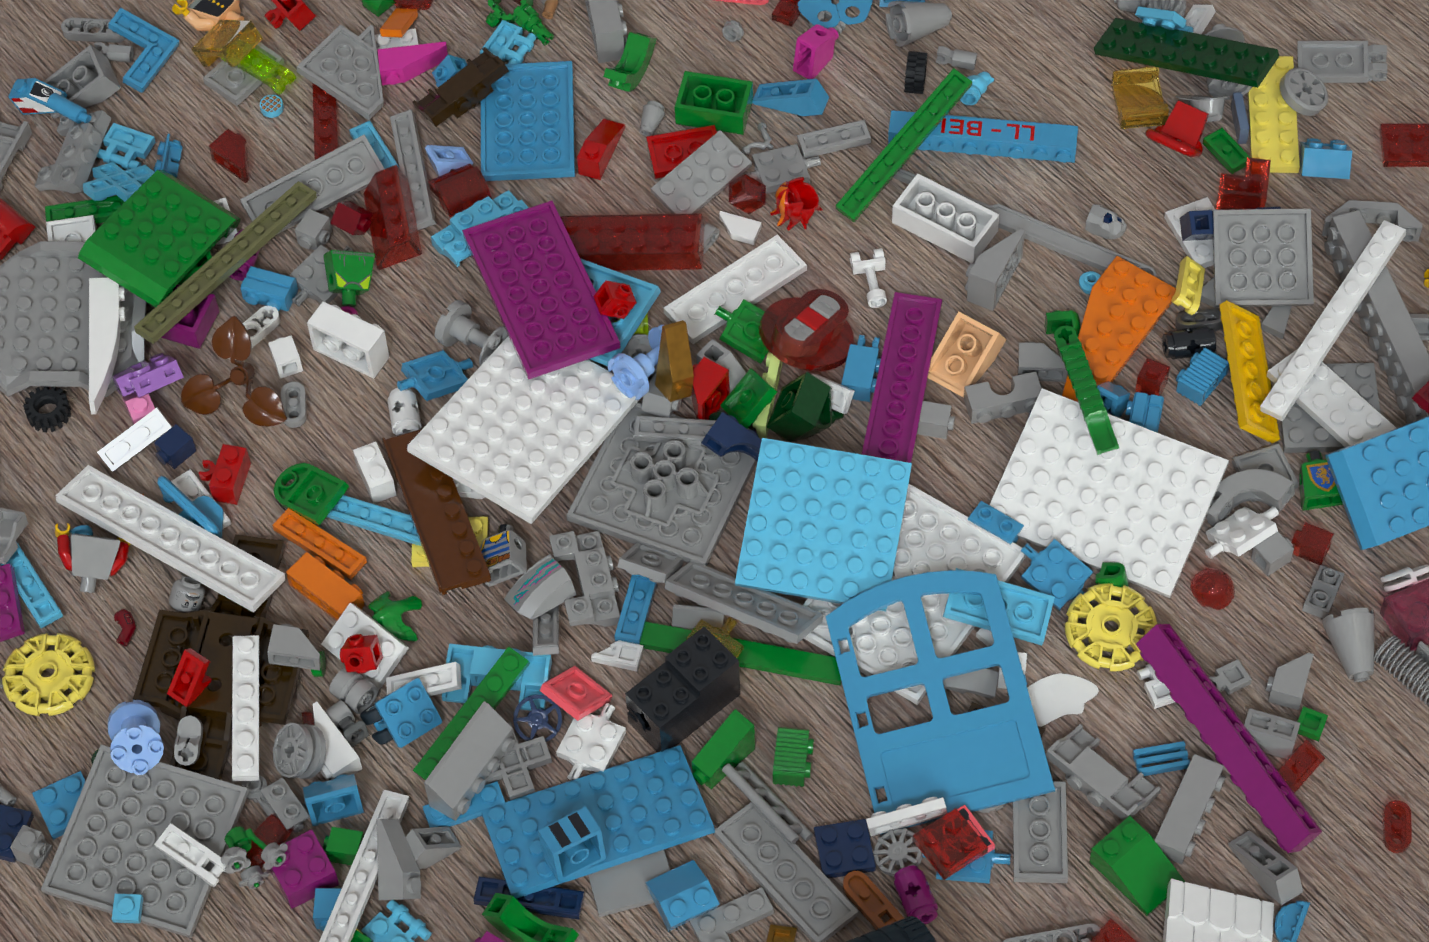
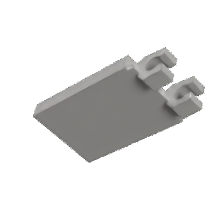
[1297,41,1387,83]

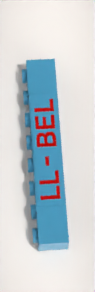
[888,110,1078,163]

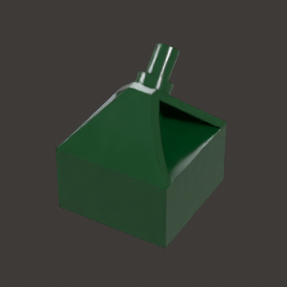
[767,372,844,442]

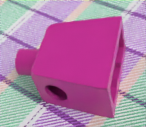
[793,24,839,79]

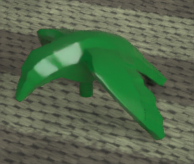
[368,591,422,641]

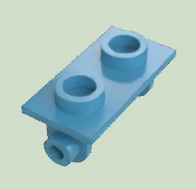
[154,134,183,178]
[968,501,1024,544]

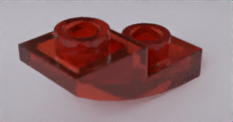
[246,814,293,868]

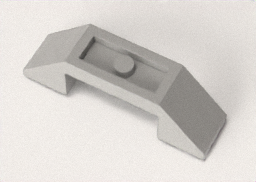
[1322,200,1422,242]

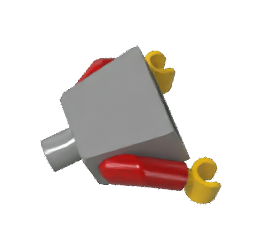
[55,523,130,593]

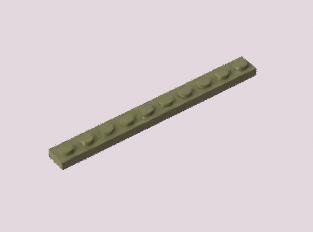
[134,181,317,344]

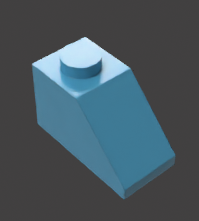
[1097,382,1130,418]

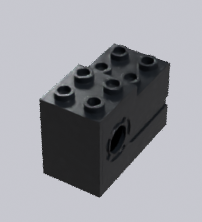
[625,627,740,752]

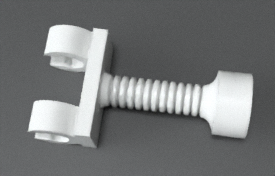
[850,248,887,308]

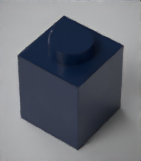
[154,424,196,469]

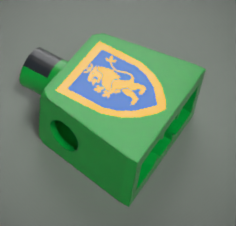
[1299,450,1343,511]

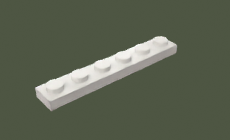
[232,635,259,781]

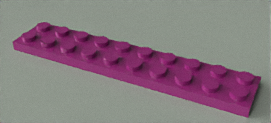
[861,292,942,463]

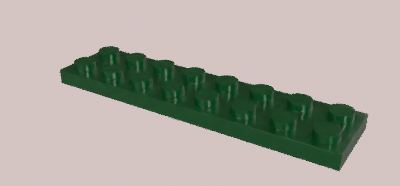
[1094,18,1279,88]

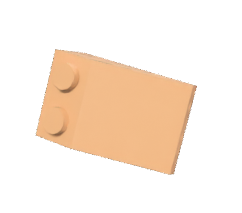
[928,311,1007,398]

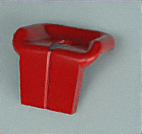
[1145,100,1209,158]

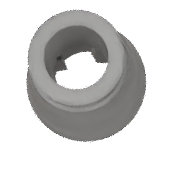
[639,101,665,137]

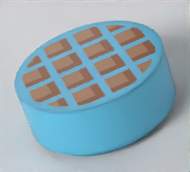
[260,95,284,118]

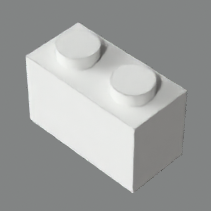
[353,441,396,504]

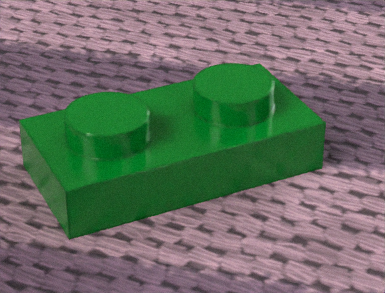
[1203,128,1251,174]

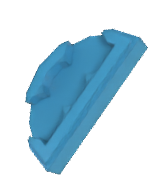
[1274,901,1311,942]

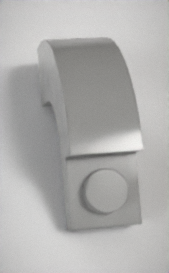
[1207,469,1295,527]

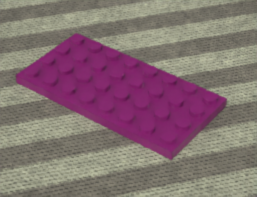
[462,201,621,380]

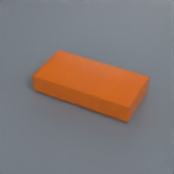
[380,8,418,38]

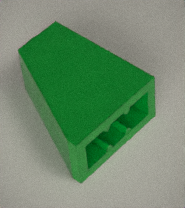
[692,709,755,789]

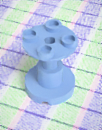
[608,325,664,400]
[108,700,164,775]

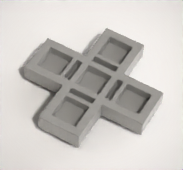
[485,722,552,801]

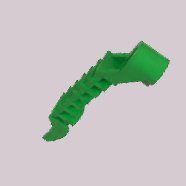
[1054,326,1119,455]

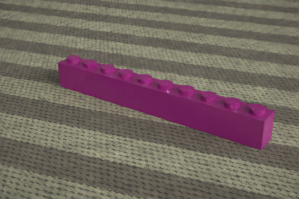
[1136,624,1322,853]

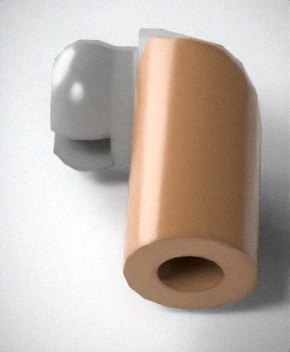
[540,0,558,19]

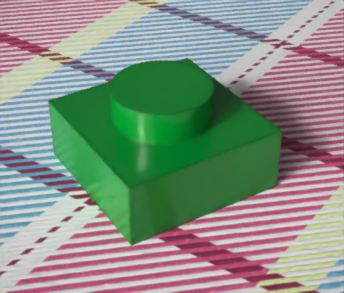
[1297,706,1328,742]

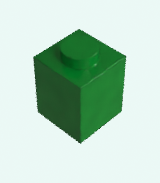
[323,827,364,865]

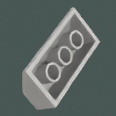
[424,701,515,821]

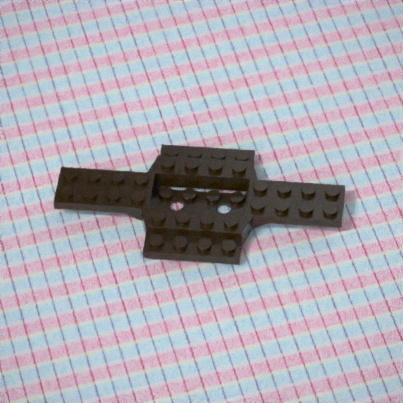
[133,534,309,780]

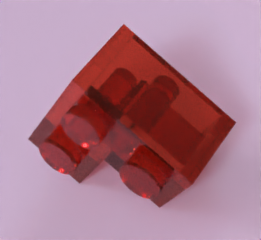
[1216,157,1271,210]

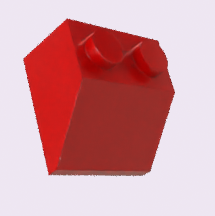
[692,357,730,420]

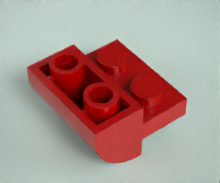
[0,199,36,260]

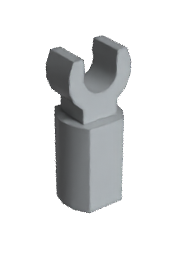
[94,42,134,63]
[936,46,977,70]

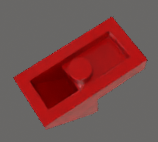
[167,648,212,707]

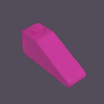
[378,41,448,85]

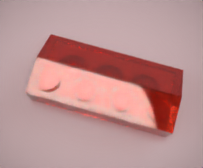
[363,165,422,270]

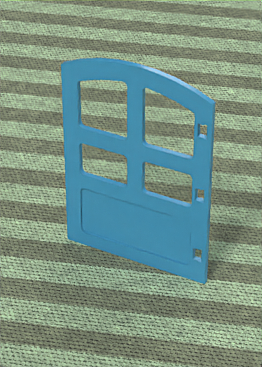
[826,570,1055,834]

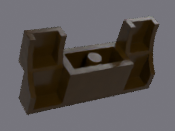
[412,47,509,127]

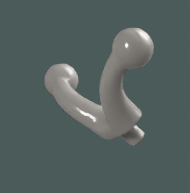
[741,122,774,155]

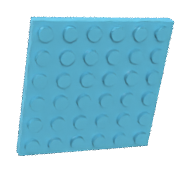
[735,438,912,612]

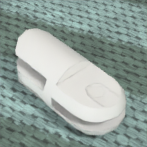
[1380,564,1429,601]

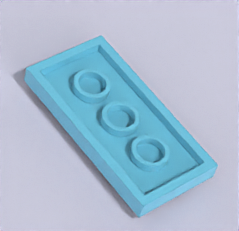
[943,568,1055,646]

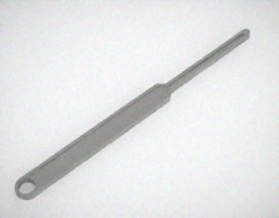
[893,169,1156,277]

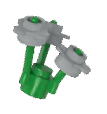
[221,826,288,889]

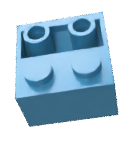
[1300,138,1352,179]

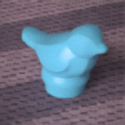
[960,72,994,105]

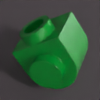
[1095,562,1129,587]

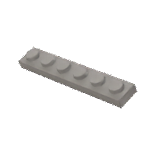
[390,109,436,232]

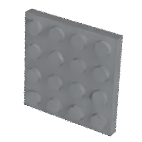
[1213,209,1314,307]
[1280,363,1381,453]

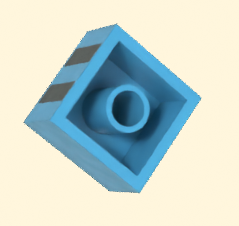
[538,806,606,883]

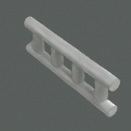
[722,762,813,844]

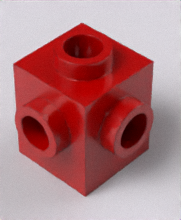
[593,280,637,319]
[340,634,383,673]

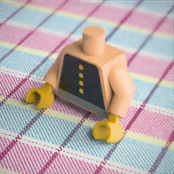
[172,0,244,34]

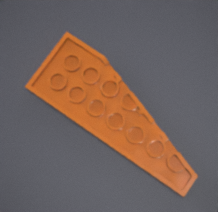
[1062,256,1176,402]

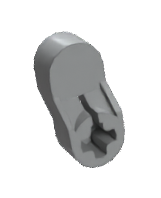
[174,716,203,766]

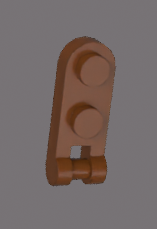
[843,871,904,930]

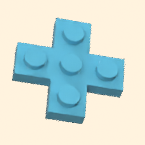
[83,162,155,202]

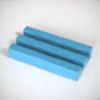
[1132,741,1190,776]

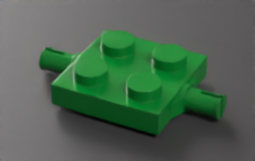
[714,299,786,364]

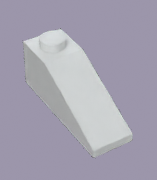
[313,702,362,780]

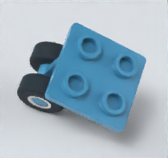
[360,678,442,748]

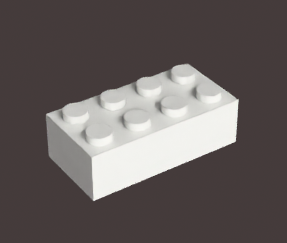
[892,174,999,264]

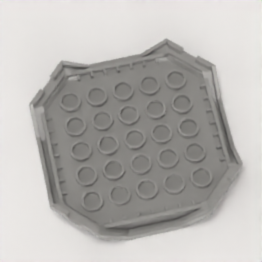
[0,241,147,397]

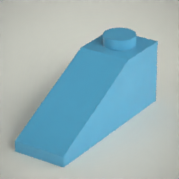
[753,79,829,116]

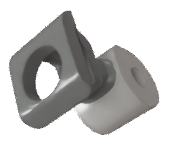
[325,700,369,748]

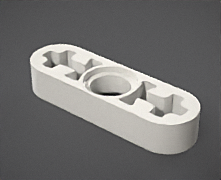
[228,306,280,360]

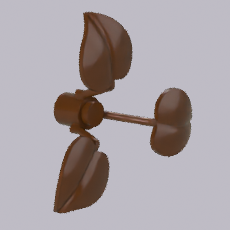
[181,316,287,427]

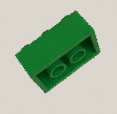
[675,71,753,135]

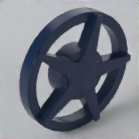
[513,695,562,742]

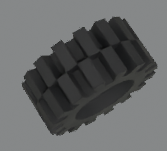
[904,51,927,94]
[23,386,71,432]

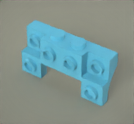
[431,190,529,267]
[442,644,552,711]

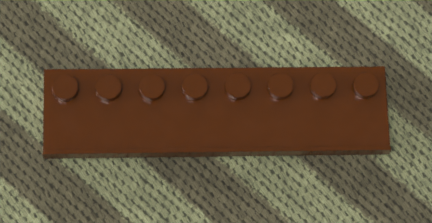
[382,429,491,595]

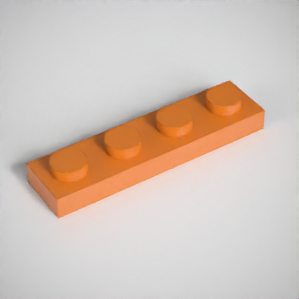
[272,508,367,580]

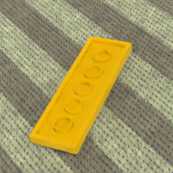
[1220,300,1280,444]

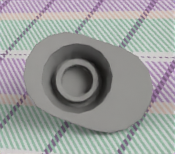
[1175,95,1230,122]

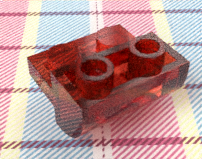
[428,164,492,217]

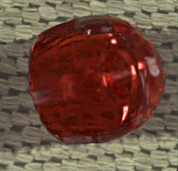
[1190,567,1235,610]

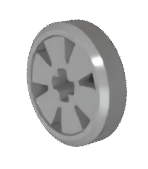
[1280,68,1328,116]

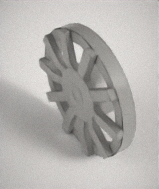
[873,828,923,876]

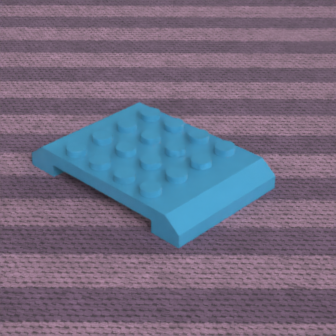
[1325,416,1429,550]

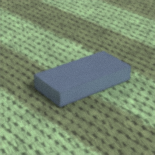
[1231,92,1249,144]

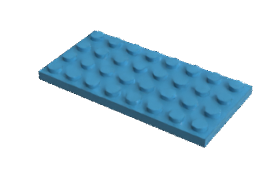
[481,745,715,899]

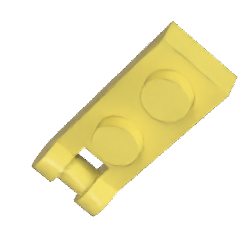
[1171,256,1205,315]

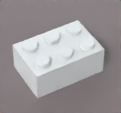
[307,302,390,379]

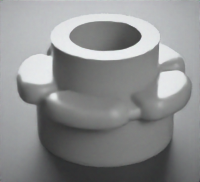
[722,20,744,42]

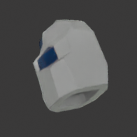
[1085,204,1127,239]

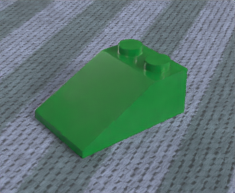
[1089,816,1185,916]

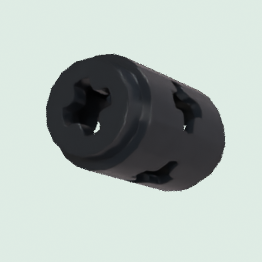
[1162,326,1216,360]

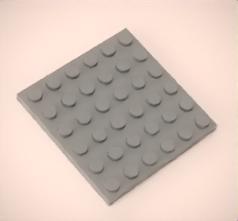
[41,745,249,938]

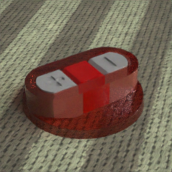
[759,289,854,371]

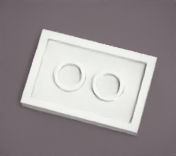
[1164,197,1215,268]
[321,603,409,690]

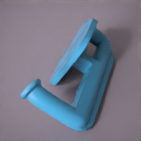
[157,476,224,539]

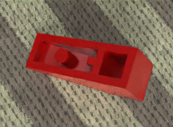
[577,119,625,180]

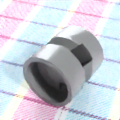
[329,668,379,714]

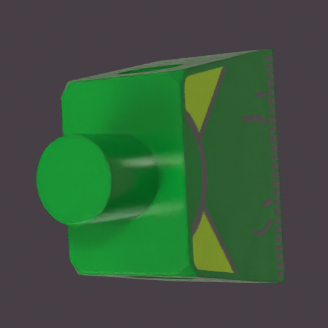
[323,250,375,307]

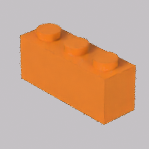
[286,552,365,621]

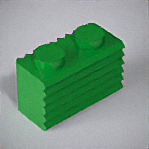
[773,727,814,787]

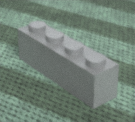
[1155,754,1226,865]

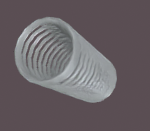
[1374,635,1429,705]

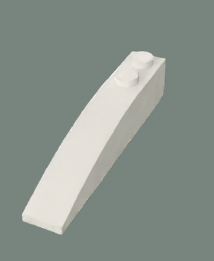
[89,277,125,415]

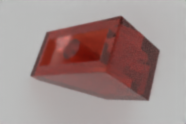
[209,129,249,183]

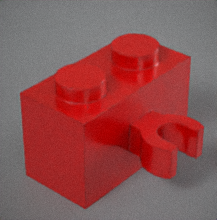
[265,0,316,31]
[198,444,251,505]

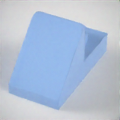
[425,145,473,182]

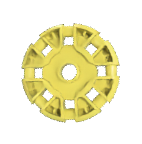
[1065,583,1157,672]
[2,633,95,716]

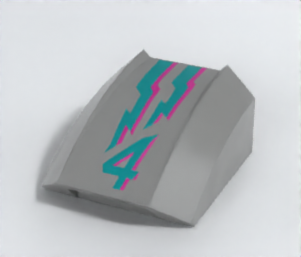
[504,554,577,620]

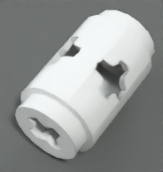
[387,388,421,436]

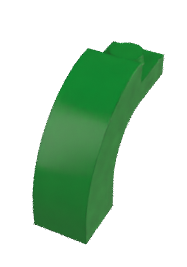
[603,32,657,92]
[482,893,579,942]

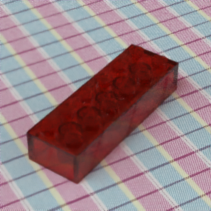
[560,214,705,271]

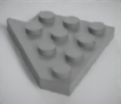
[297,24,384,120]

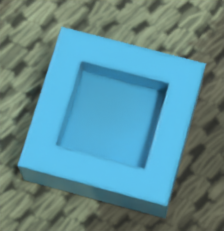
[112,894,143,924]

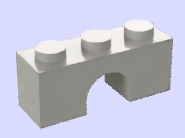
[964,371,1042,424]

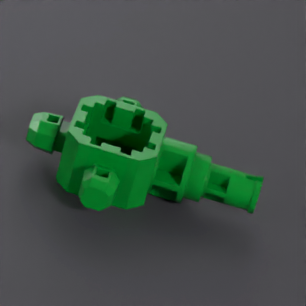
[486,0,554,46]

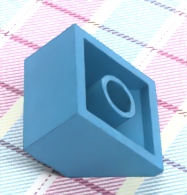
[303,774,364,826]
[645,860,720,932]

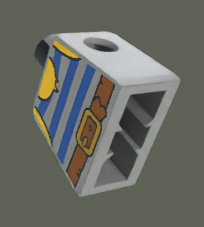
[480,524,527,587]

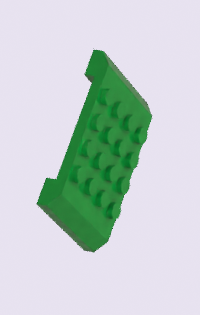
[78,169,241,308]

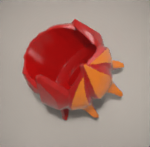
[770,177,822,231]

